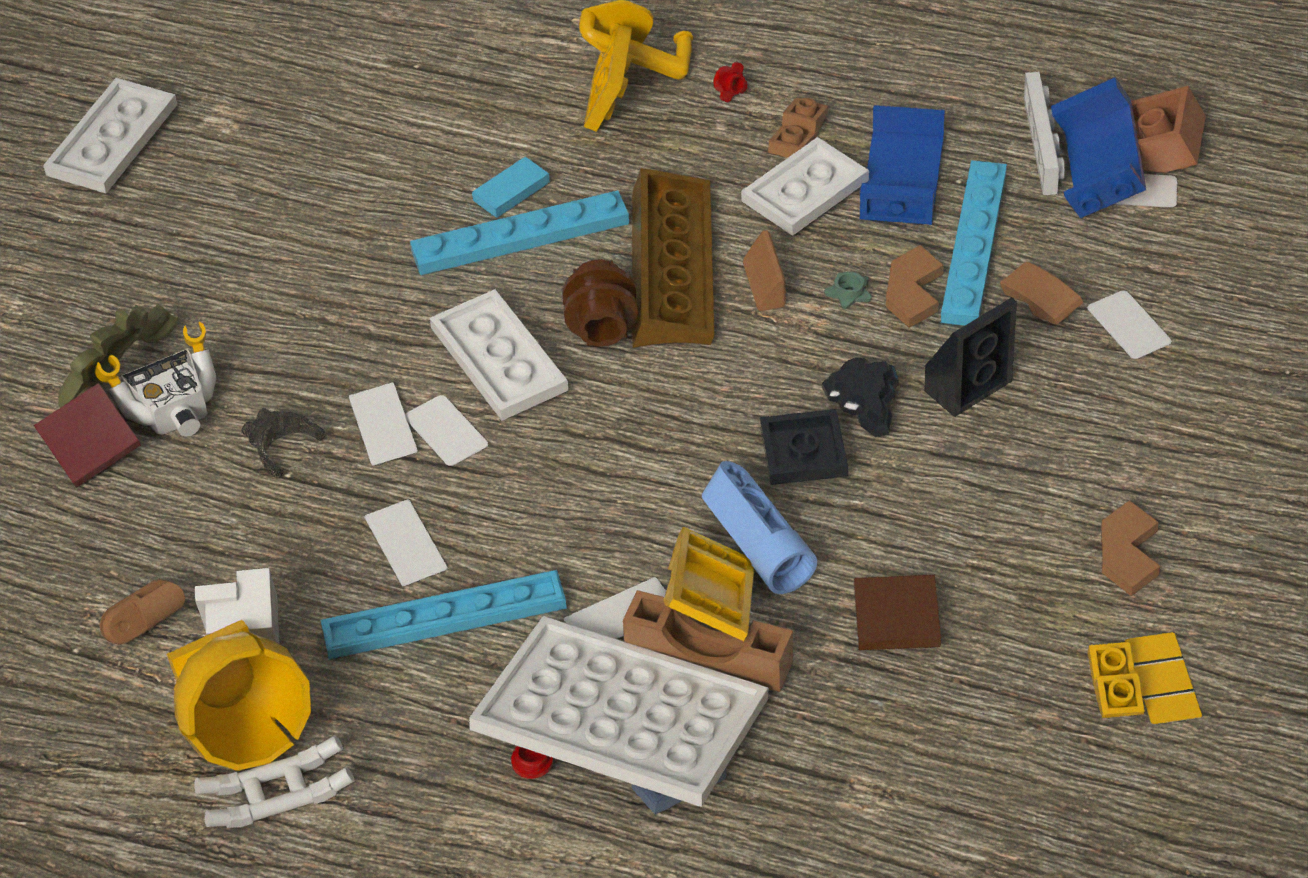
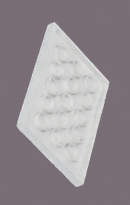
[469,616,768,807]

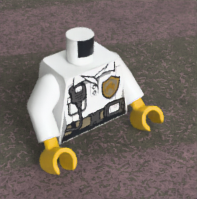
[95,321,216,437]

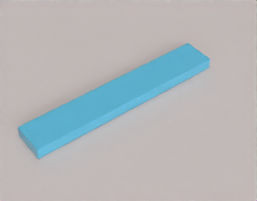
[321,570,567,659]

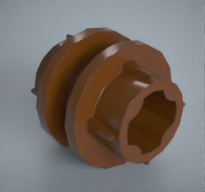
[562,259,638,347]

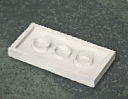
[43,78,177,193]
[430,289,568,421]

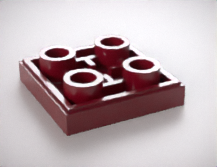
[34,383,141,488]

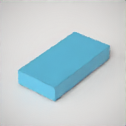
[472,157,550,218]

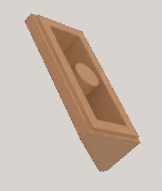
[743,230,786,311]

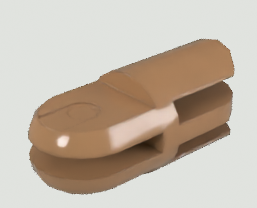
[99,578,185,645]

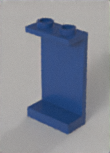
[1051,77,1146,218]
[860,105,945,225]

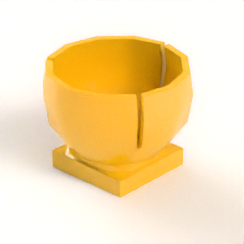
[166,619,311,771]

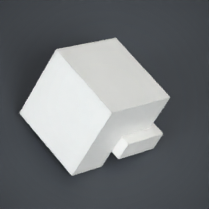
[195,568,280,644]

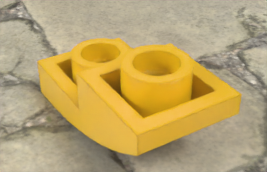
[1087,642,1145,718]

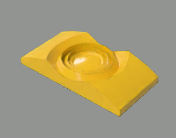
[663,527,754,641]

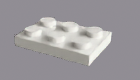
[741,137,869,236]

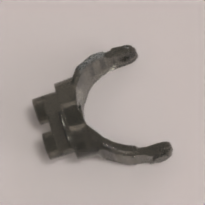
[241,408,325,478]

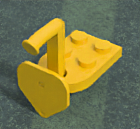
[579,0,693,132]

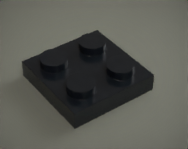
[760,409,848,485]

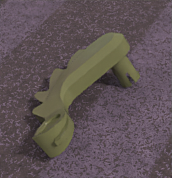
[58,304,178,413]

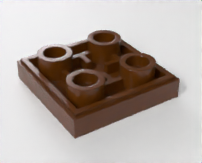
[854,575,941,650]

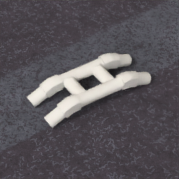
[194,735,355,828]

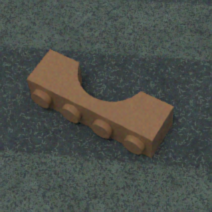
[623,590,793,692]

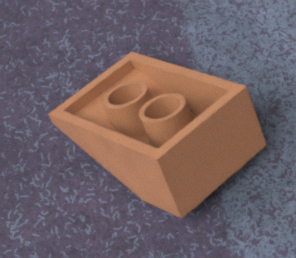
[1131,86,1206,173]

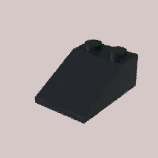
[924,297,1017,417]

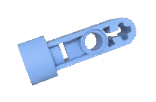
[702,461,817,594]

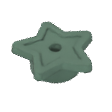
[824,271,872,309]

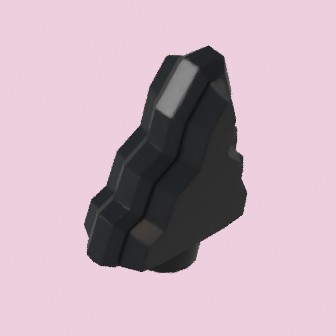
[822,357,899,437]

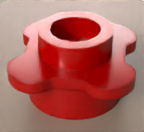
[713,62,748,102]

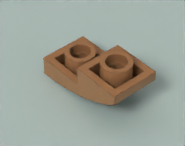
[768,98,828,158]
[1000,261,1083,325]

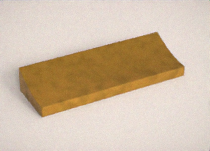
[632,168,714,348]

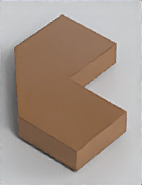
[886,245,944,328]
[1101,500,1160,596]

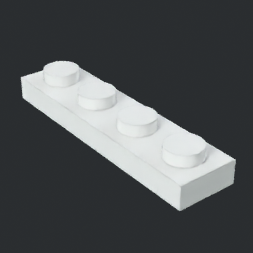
[1024,72,1065,195]

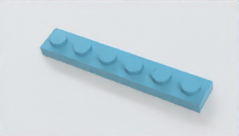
[941,160,1007,326]
[410,190,629,275]

